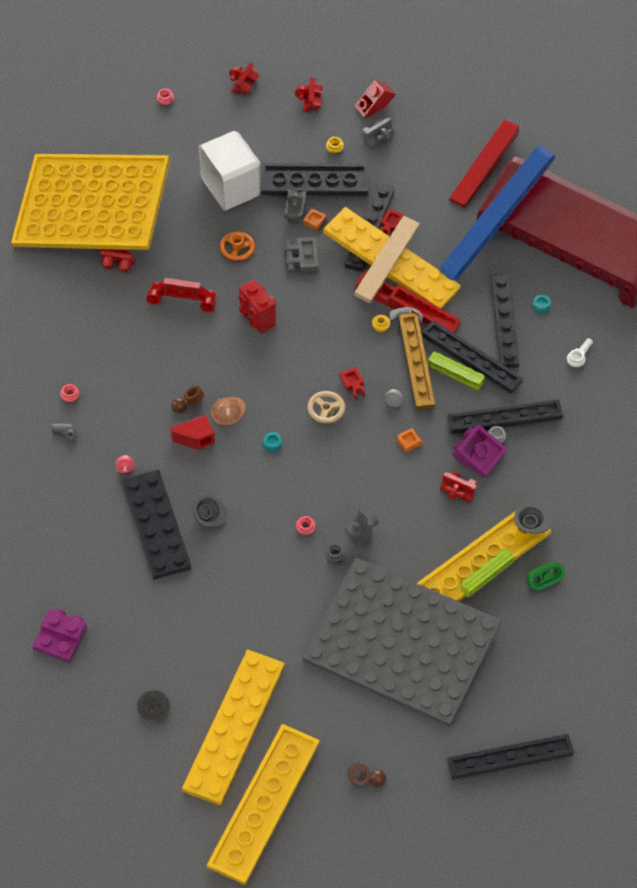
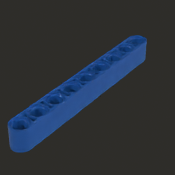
[439,145,555,281]

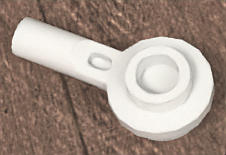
[567,339,593,367]

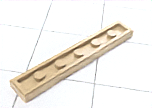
[354,216,420,303]

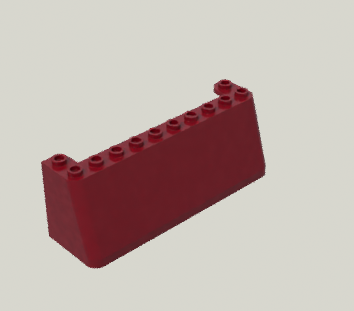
[477,157,637,309]

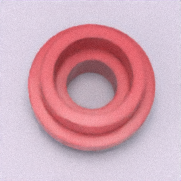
[157,88,174,105]
[60,384,79,402]
[115,455,135,473]
[296,516,316,535]

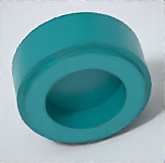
[532,295,551,313]
[263,432,282,452]

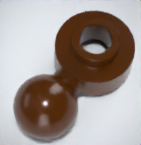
[171,386,204,413]
[347,763,386,787]

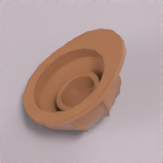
[211,397,246,426]

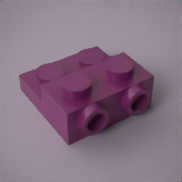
[452,424,507,478]
[32,609,87,663]

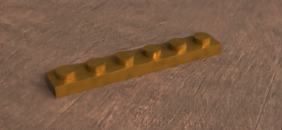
[399,313,435,410]

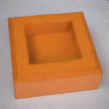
[303,209,327,231]
[396,428,422,453]

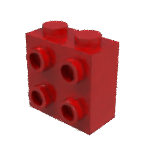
[238,279,277,334]

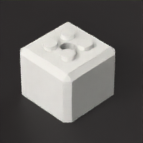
[199,131,261,210]

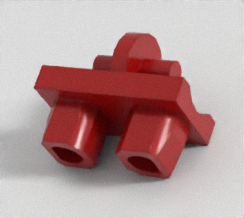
[229,62,260,95]
[294,77,323,112]
[100,249,136,273]
[440,471,477,503]

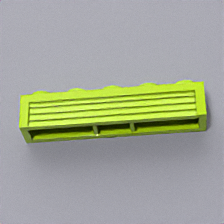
[428,352,485,391]
[460,548,515,598]

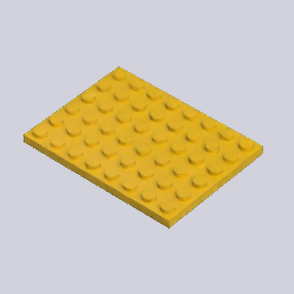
[11,154,171,250]

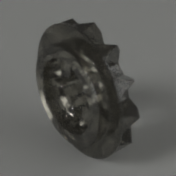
[137,691,170,722]

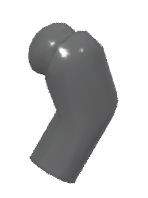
[52,423,77,441]

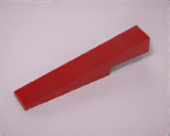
[449,119,519,208]
[354,271,461,333]

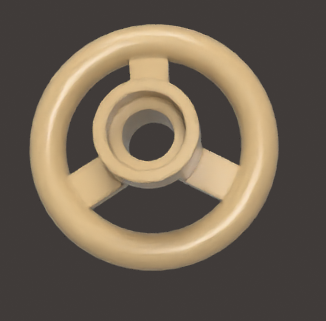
[307,391,345,423]

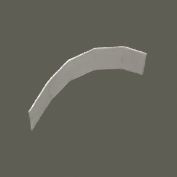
[390,307,423,324]

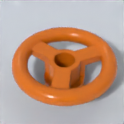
[219,232,255,261]

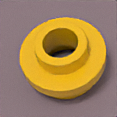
[326,137,344,153]
[372,315,390,333]

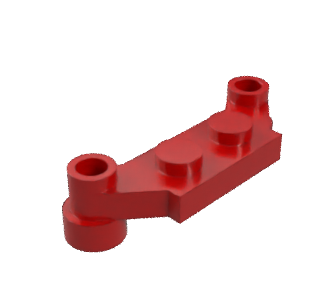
[146,278,216,313]

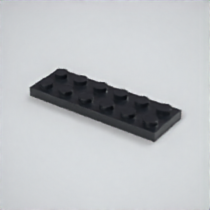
[261,163,368,196]
[122,470,192,580]

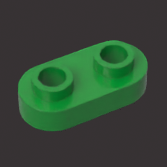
[526,561,565,590]

